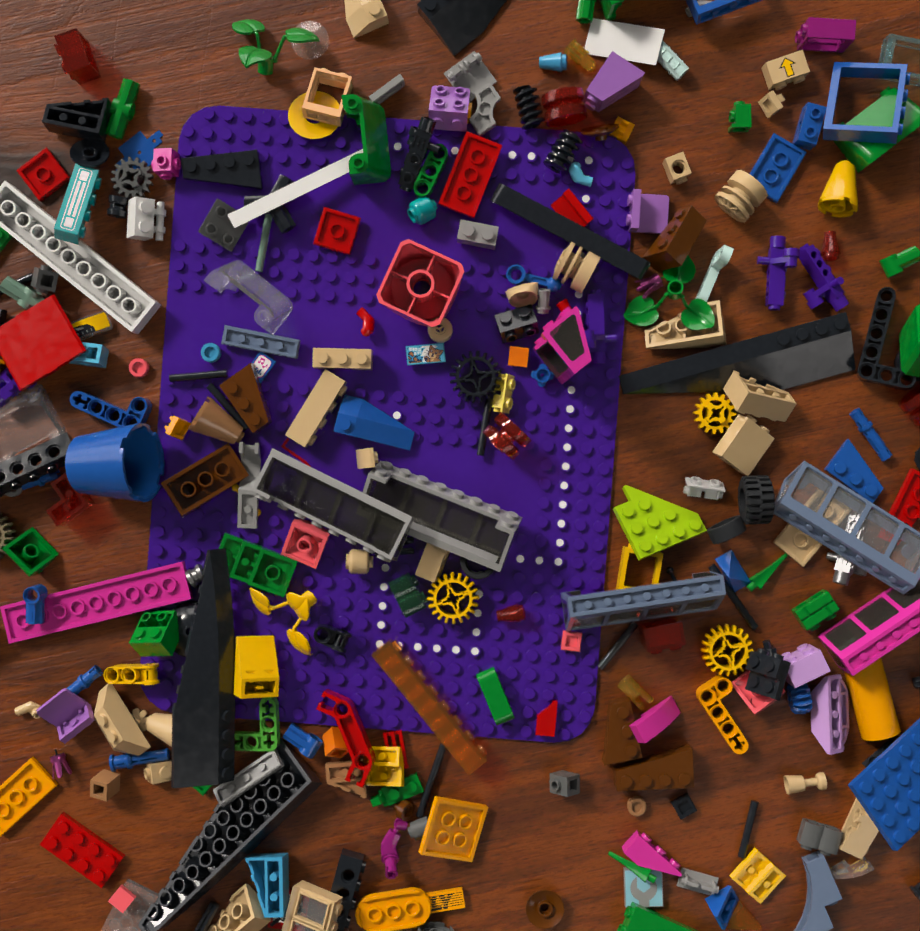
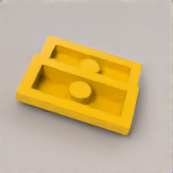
[364,746,404,787]
[729,848,786,904]

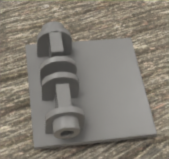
[444,51,497,102]

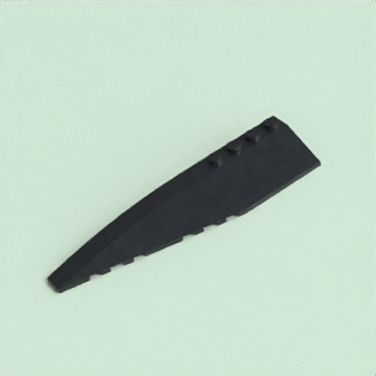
[619,312,855,394]
[171,548,235,788]
[138,738,322,931]

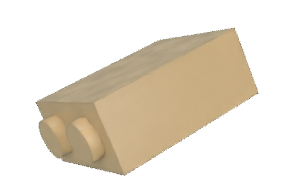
[712,414,775,476]

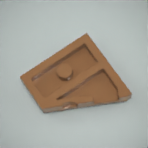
[325,759,367,798]

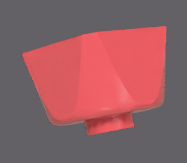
[376,239,464,327]

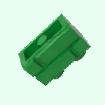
[791,589,840,631]

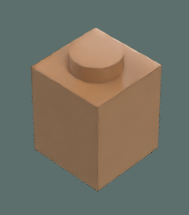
[90,769,120,802]

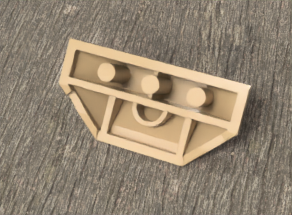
[94,684,151,756]

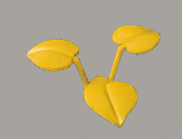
[249,587,317,656]

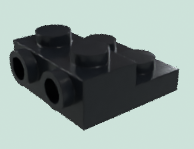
[745,648,791,701]

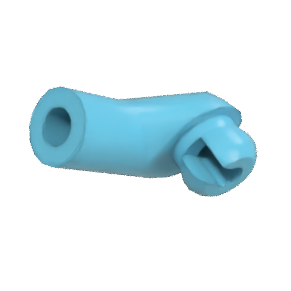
[569,162,593,187]

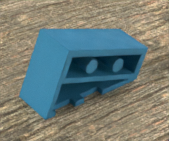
[245,853,289,918]

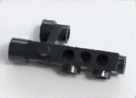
[398,116,440,192]

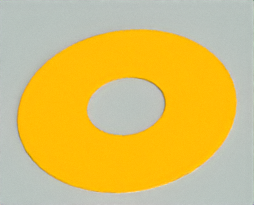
[288,91,340,139]

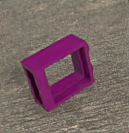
[795,17,856,53]

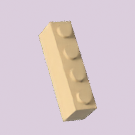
[285,369,347,447]

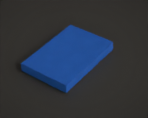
[750,133,807,203]

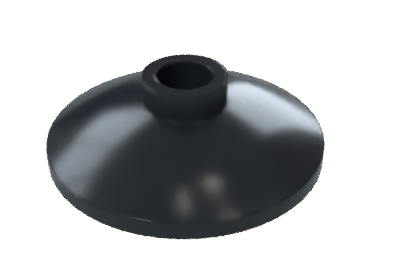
[70,139,110,167]

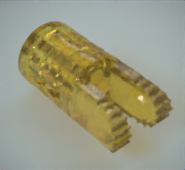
[563,39,596,72]
[617,674,654,710]

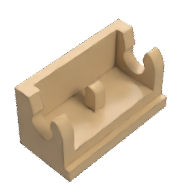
[415,543,450,583]

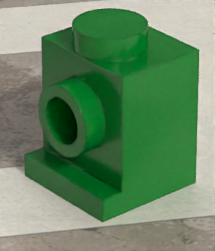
[728,101,752,133]

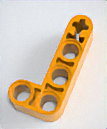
[696,675,748,754]

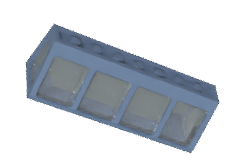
[774,461,920,594]

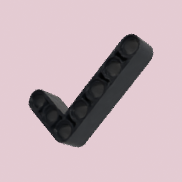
[857,287,916,390]

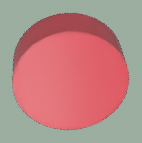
[129,358,150,378]

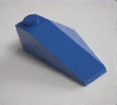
[334,395,415,450]

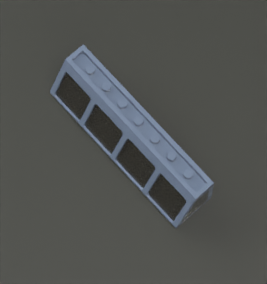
[561,571,726,631]

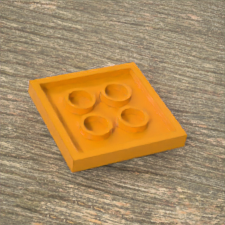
[418,796,488,862]

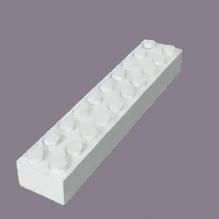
[0,181,161,334]

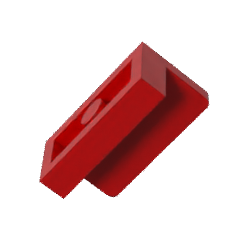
[551,188,593,227]

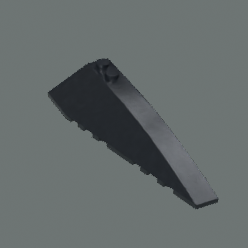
[417,0,507,56]

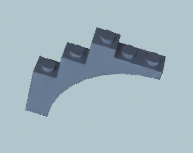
[794,850,842,931]

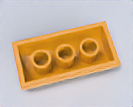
[843,658,901,741]

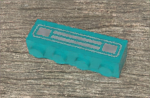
[54,163,102,245]

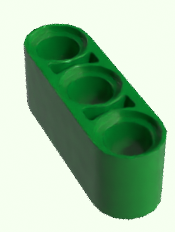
[414,144,448,198]
[476,667,515,726]

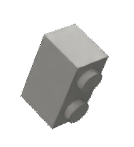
[457,220,499,250]

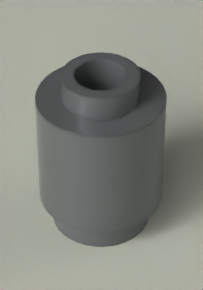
[408,816,428,841]

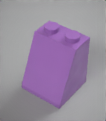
[583,51,645,112]

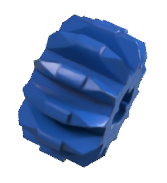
[786,683,813,714]

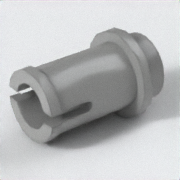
[536,288,551,314]

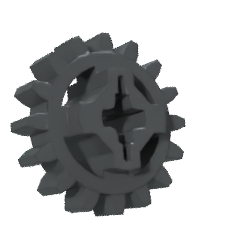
[111,157,155,199]

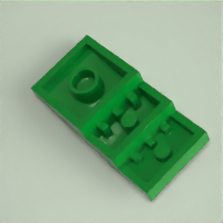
[219,532,298,597]

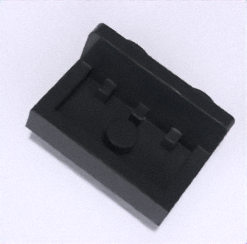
[494,304,539,344]

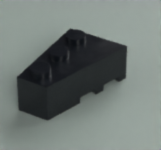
[42,98,112,143]

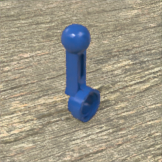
[506,264,562,292]

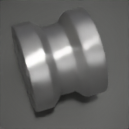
[185,564,204,588]

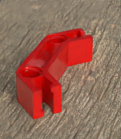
[316,689,376,788]

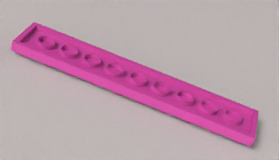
[0,561,193,644]

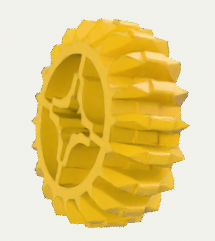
[427,572,479,624]
[700,624,754,676]

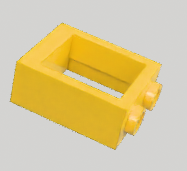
[616,543,663,589]

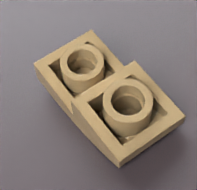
[356,448,378,469]

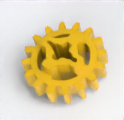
[693,392,736,434]

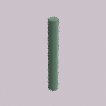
[255,214,272,272]

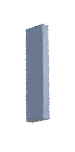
[221,325,301,359]

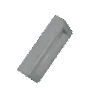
[369,74,405,105]

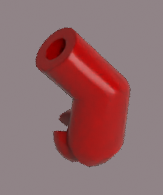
[356,307,375,337]

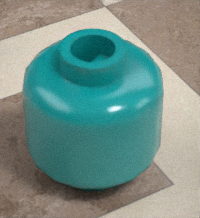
[407,196,437,225]

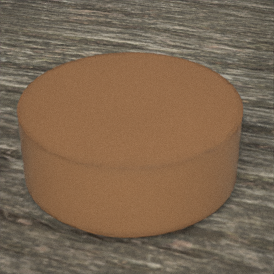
[627,796,647,817]

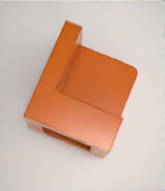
[322,727,348,758]

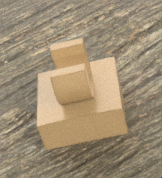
[758,90,785,118]

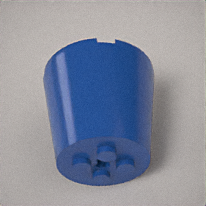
[65,423,165,502]

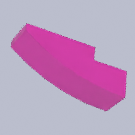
[629,696,681,743]

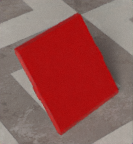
[0,294,86,391]

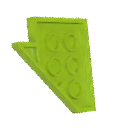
[613,485,707,561]

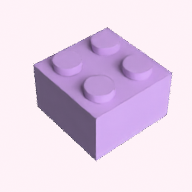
[781,643,830,688]

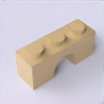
[312,348,373,370]

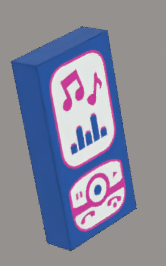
[252,352,276,384]

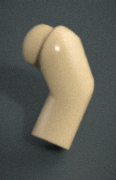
[14,701,41,719]

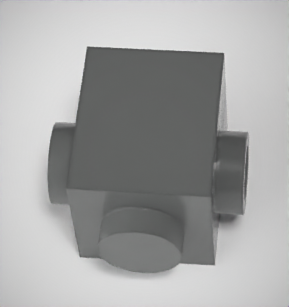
[31,265,59,294]
[549,770,580,797]

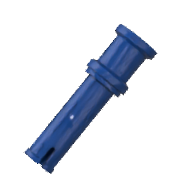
[109,748,170,772]

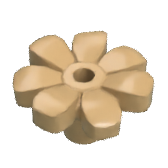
[131,708,148,731]

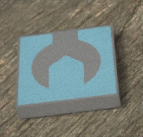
[623,867,663,908]

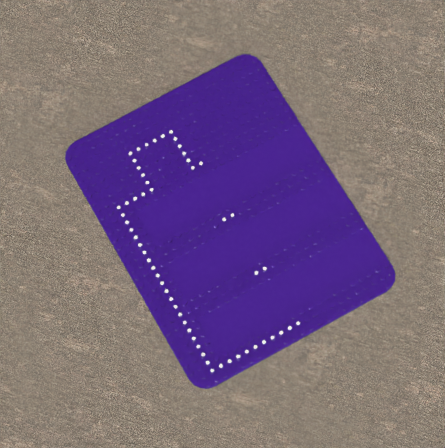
[140,106,635,743]

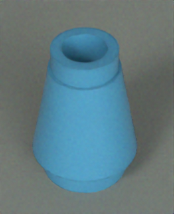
[539,52,567,72]

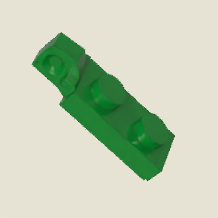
[370,772,424,807]

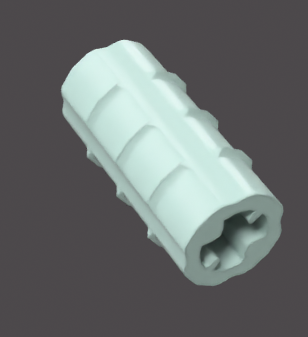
[657,40,690,81]

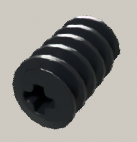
[513,85,545,130]
[543,129,583,174]

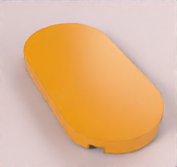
[355,887,432,931]

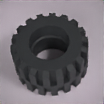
[738,475,775,525]

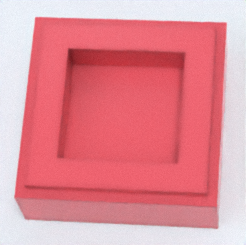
[561,630,582,652]
[108,885,136,913]

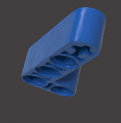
[70,391,152,427]

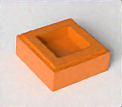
[508,346,529,368]

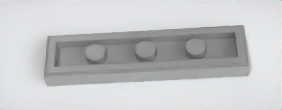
[213,749,284,807]

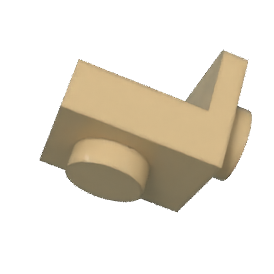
[144,760,172,784]

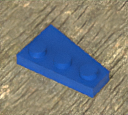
[824,439,884,503]

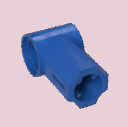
[23,584,48,624]
[282,723,323,759]

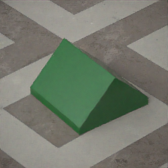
[3,527,59,577]

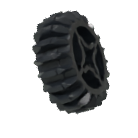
[450,351,502,403]

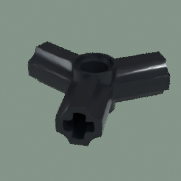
[244,174,297,234]

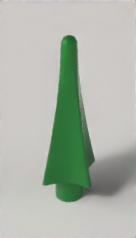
[746,553,788,592]
[608,851,657,884]

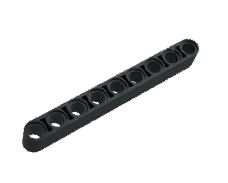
[490,183,651,280]

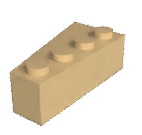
[839,798,879,859]

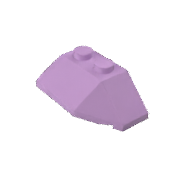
[810,674,849,755]

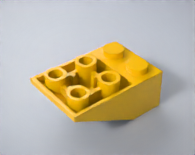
[234,635,279,699]

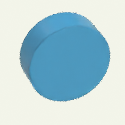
[201,343,221,363]

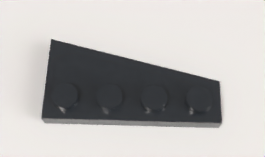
[181,150,263,190]

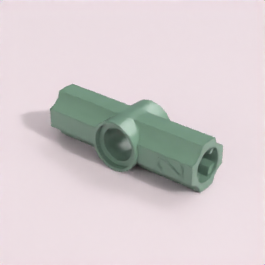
[0,276,45,310]

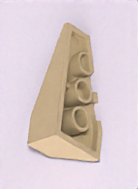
[344,0,389,39]
[645,300,727,349]
[208,883,271,931]

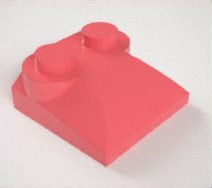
[281,519,330,569]
[732,670,786,715]

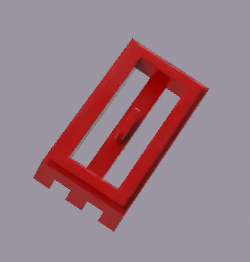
[383,730,409,769]

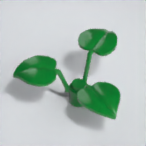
[232,19,320,75]
[624,255,715,331]

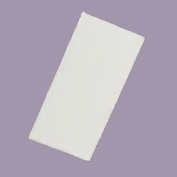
[583,18,665,65]

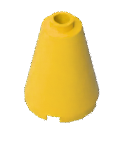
[818,160,858,217]

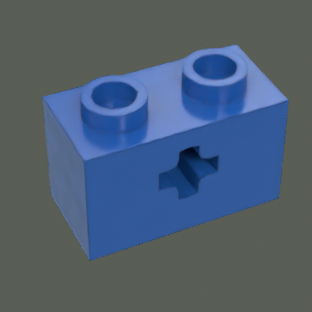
[792,102,827,150]

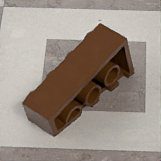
[613,744,694,791]

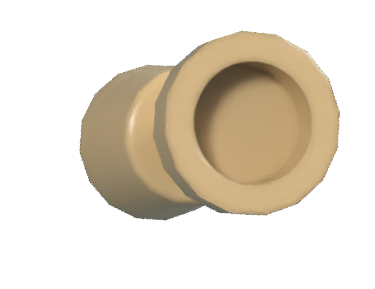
[784,772,827,795]

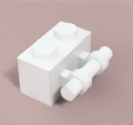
[127,196,166,241]

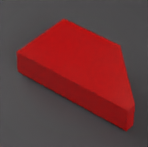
[535,700,558,737]

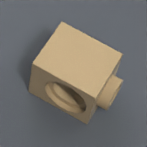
[662,152,691,185]

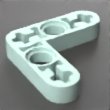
[696,245,734,302]

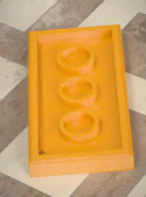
[0,756,58,837]

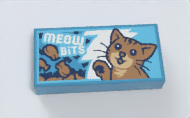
[406,343,446,366]

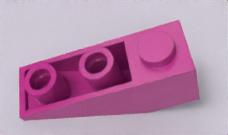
[622,830,682,877]

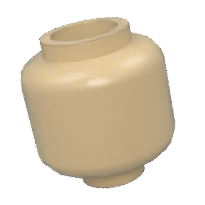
[428,317,453,343]
[346,549,373,574]

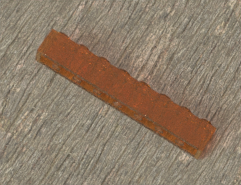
[371,638,487,775]

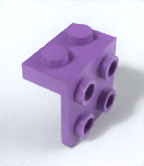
[429,85,470,132]
[626,189,669,234]
[36,688,95,744]

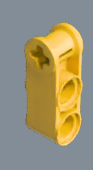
[103,663,160,685]

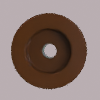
[394,800,414,821]

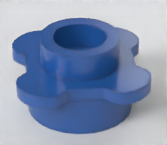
[531,364,554,387]

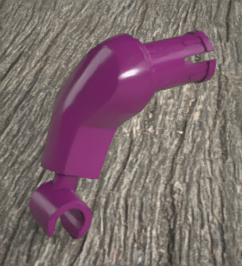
[381,818,408,879]

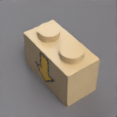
[761,50,810,90]

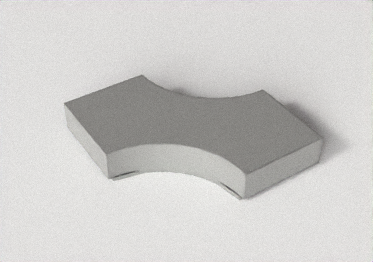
[469,82,501,137]

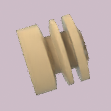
[714,170,768,223]
[552,241,601,293]

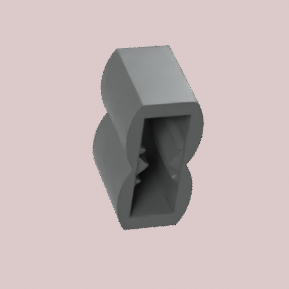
[796,818,843,856]

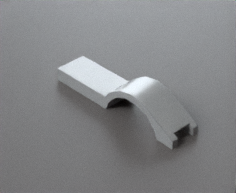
[237,442,261,529]

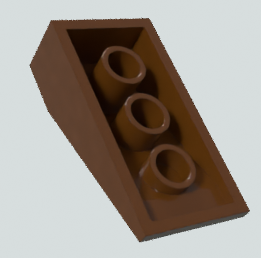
[161,443,249,518]

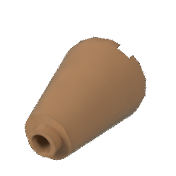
[188,396,245,444]

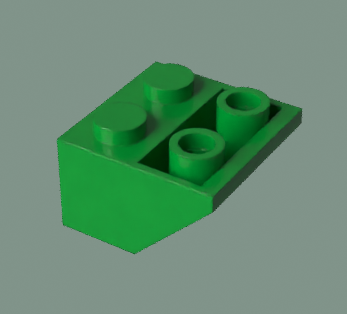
[129,610,179,657]

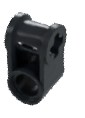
[313,624,352,653]

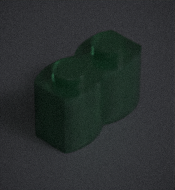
[388,572,428,618]

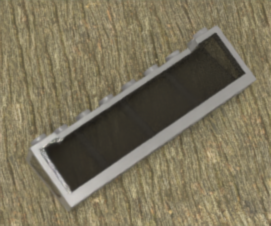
[251,448,415,563]
[356,461,523,572]

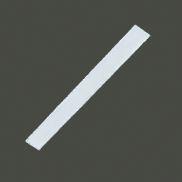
[228,149,363,228]

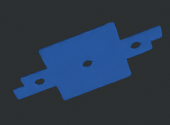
[116,130,163,171]

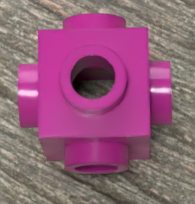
[151,148,181,180]

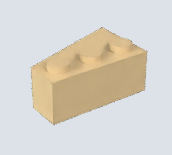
[723,371,797,422]

